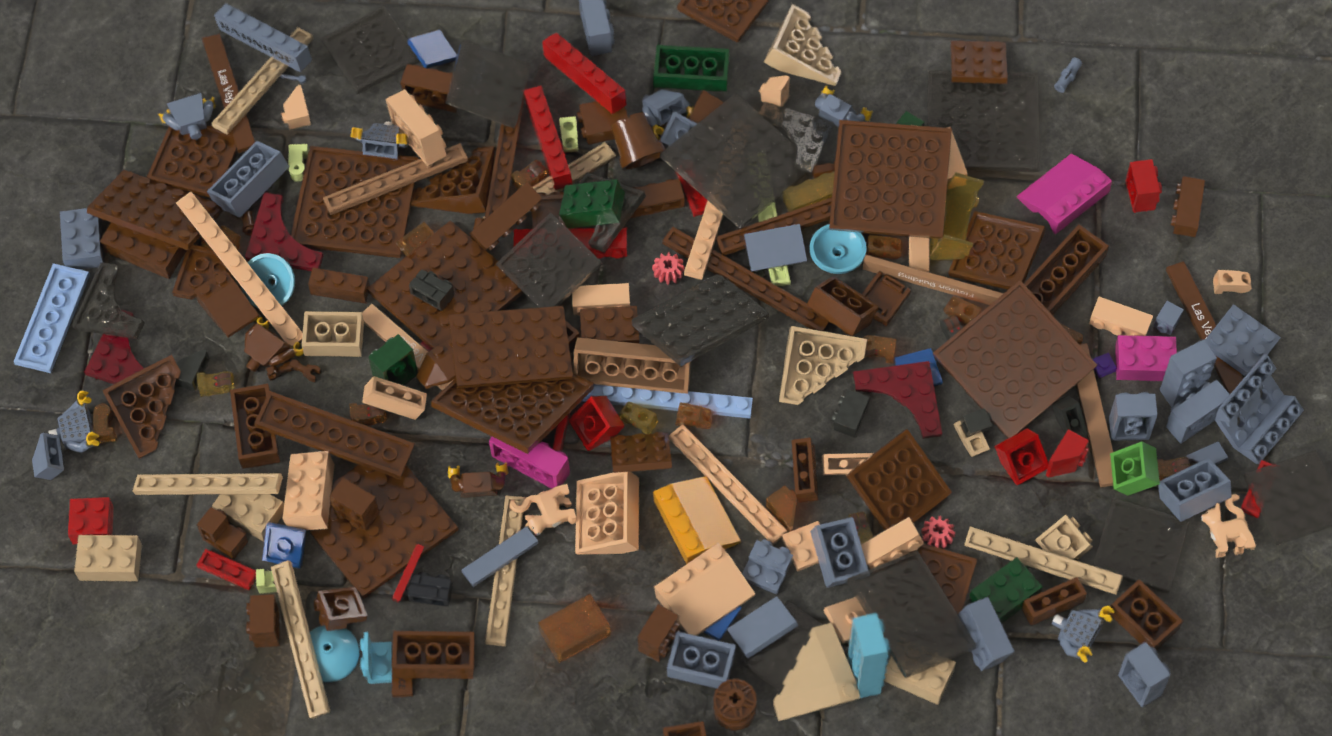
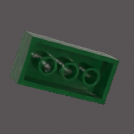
[654,45,729,92]

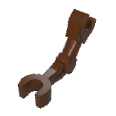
[266,359,321,382]

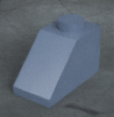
[32,433,64,480]

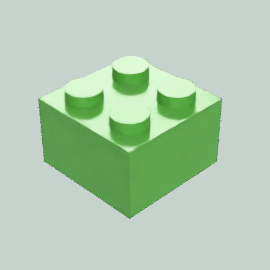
[1110,442,1160,496]

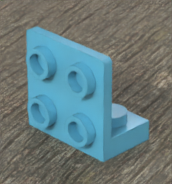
[360,632,392,684]

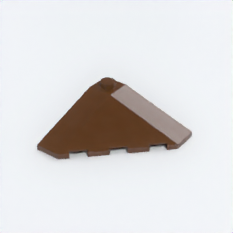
[410,146,495,214]
[102,355,181,458]

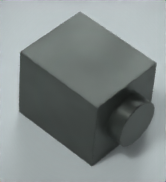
[960,408,993,437]

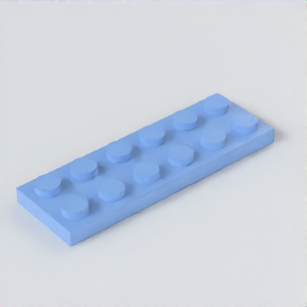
[14,263,90,373]

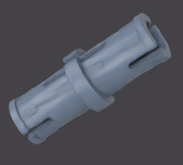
[1054,58,1082,92]

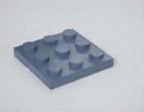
[1205,304,1281,376]

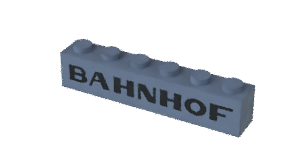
[214,4,312,72]

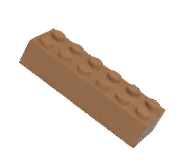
[573,338,692,394]

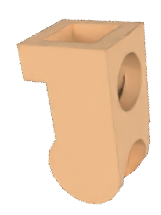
[1213,270,1252,294]

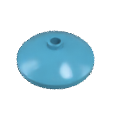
[810,224,866,274]
[241,253,295,309]
[310,626,359,682]

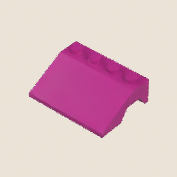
[1017,154,1112,235]

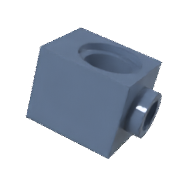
[1154,301,1184,335]

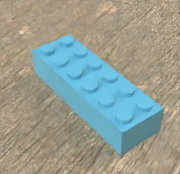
[847,613,890,698]

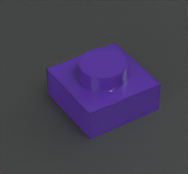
[1092,353,1117,378]

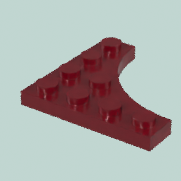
[245,193,323,271]
[84,308,144,384]
[853,361,942,439]

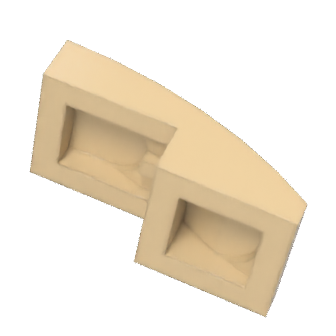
[953,421,990,457]

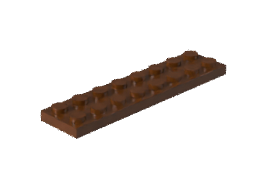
[254,391,415,479]

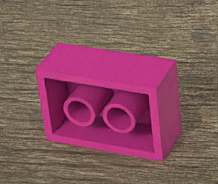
[1115,335,1177,381]

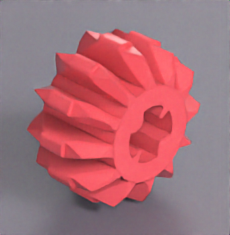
[652,252,685,285]
[921,515,955,549]

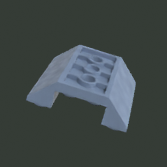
[1215,354,1304,464]

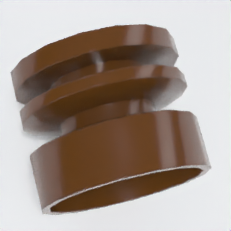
[714,679,756,731]

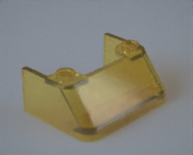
[929,172,984,261]

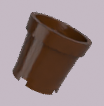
[611,112,667,171]

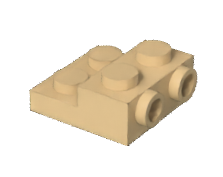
[1035,515,1093,560]

